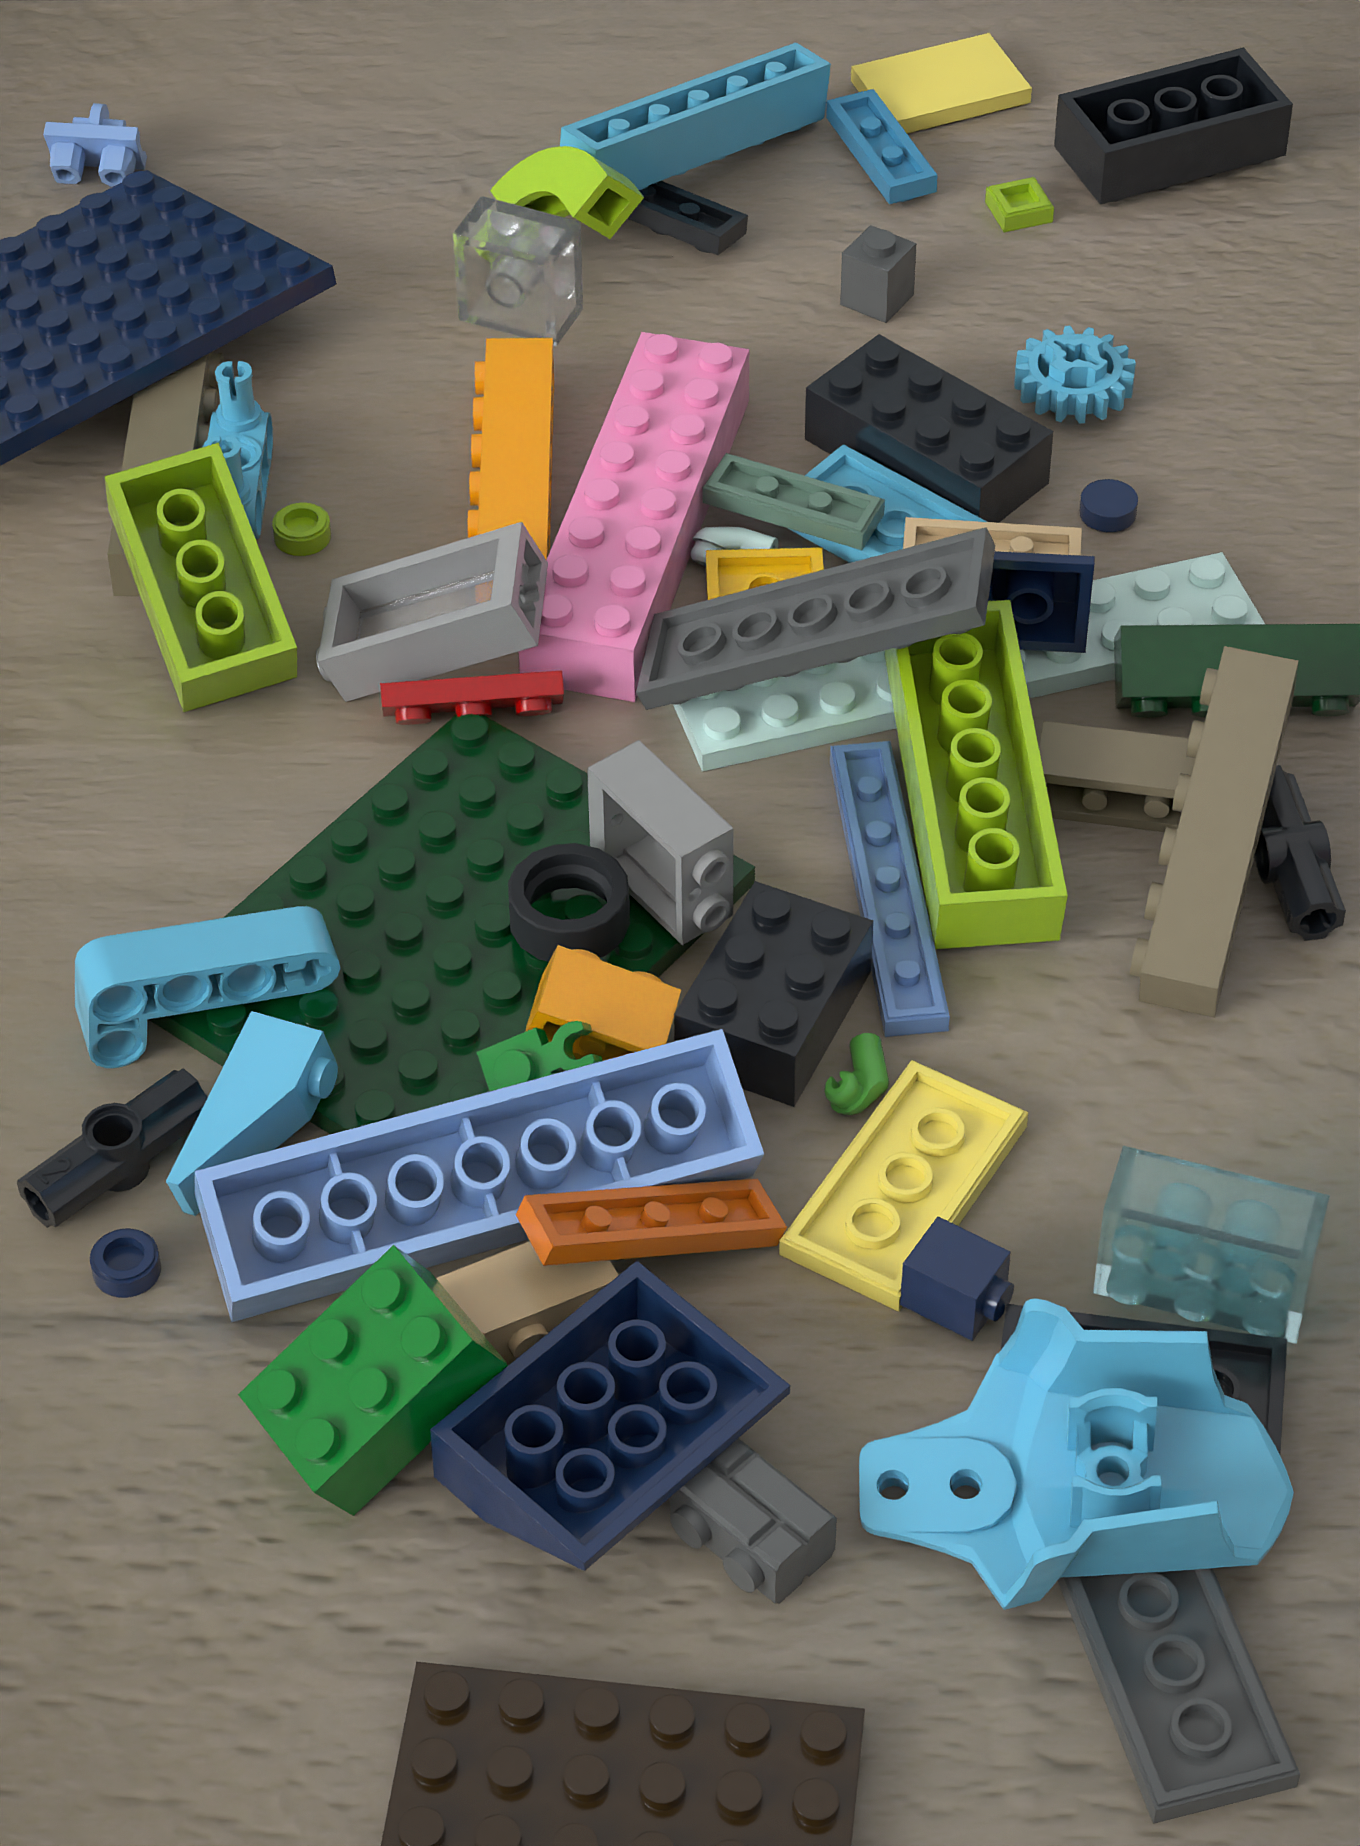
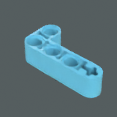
[75,906,340,1068]

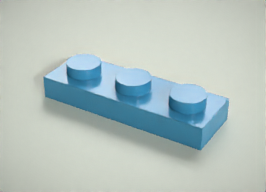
[826,89,938,204]

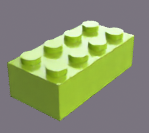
[105,443,297,712]

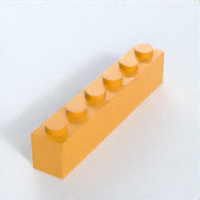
[468,338,554,603]

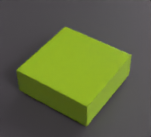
[985,177,1054,233]

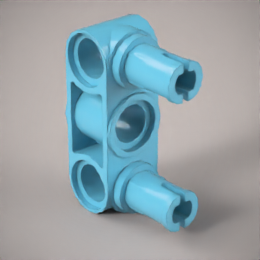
[203,361,273,539]

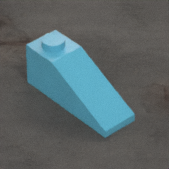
[166,1011,338,1216]

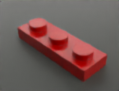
[380,670,564,725]

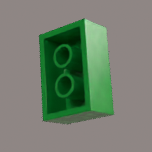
[238,1245,508,1516]

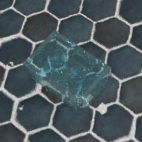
[1093,1146,1330,1344]

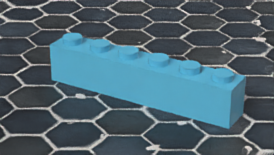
[560,42,831,190]

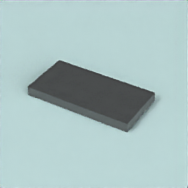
[1057,1568,1300,1824]

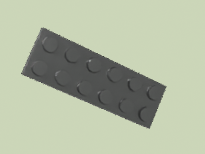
[636,527,996,710]

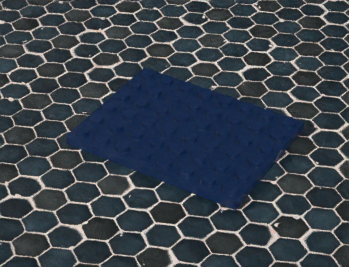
[0,170,337,466]

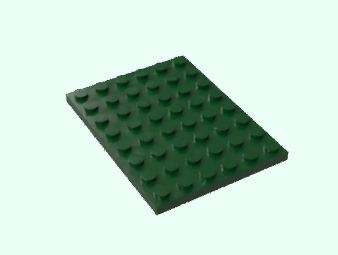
[148,714,755,1135]

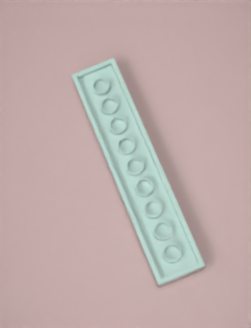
[673,552,1265,772]

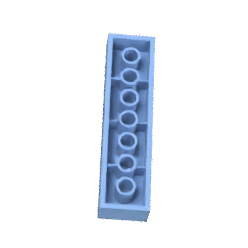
[195,1029,764,1322]

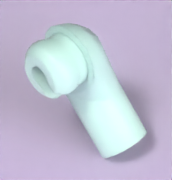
[691,527,779,566]

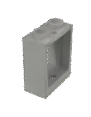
[587,740,733,945]

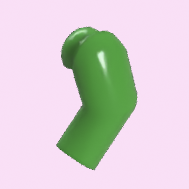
[824,1033,889,1115]

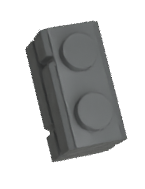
[670,1438,837,1604]

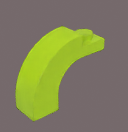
[465,146,644,275]

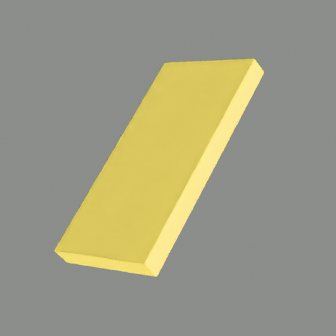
[779,1060,1028,1312]

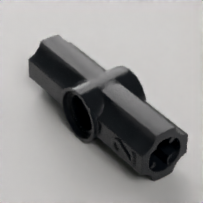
[1255,765,1346,941]
[17,1068,208,1228]

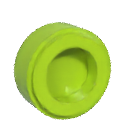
[272,502,331,556]

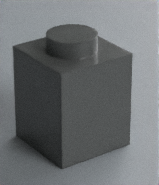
[840,225,917,323]

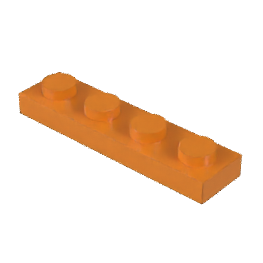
[516,1178,787,1266]

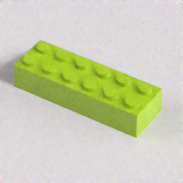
[884,600,1068,949]

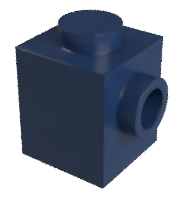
[900,1216,1014,1341]

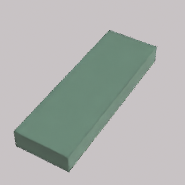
[703,453,885,550]

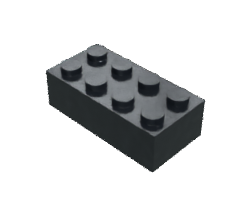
[1054,47,1293,205]
[805,334,1054,523]

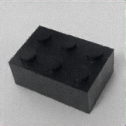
[674,881,874,1107]

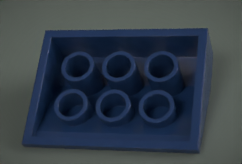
[430,1261,791,1571]

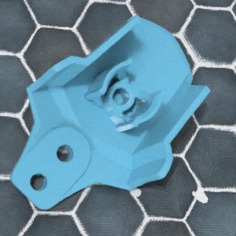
[859,1299,1294,1610]

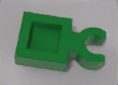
[477,1021,603,1091]

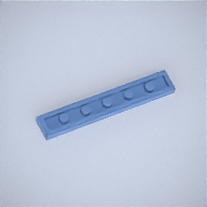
[830,741,950,1037]

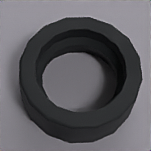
[508,843,630,962]

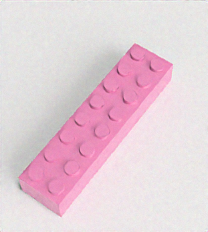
[518,332,749,702]

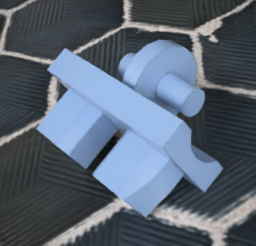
[43,103,147,187]

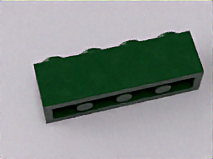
[1114,624,1360,718]

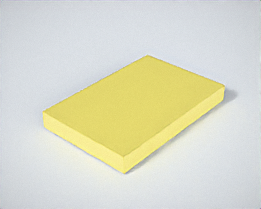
[851,33,1032,134]

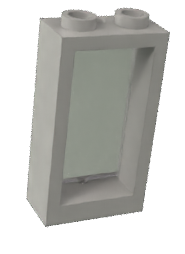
[316,522,548,702]

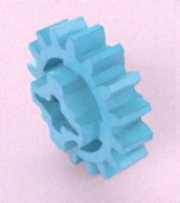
[1014,326,1136,424]

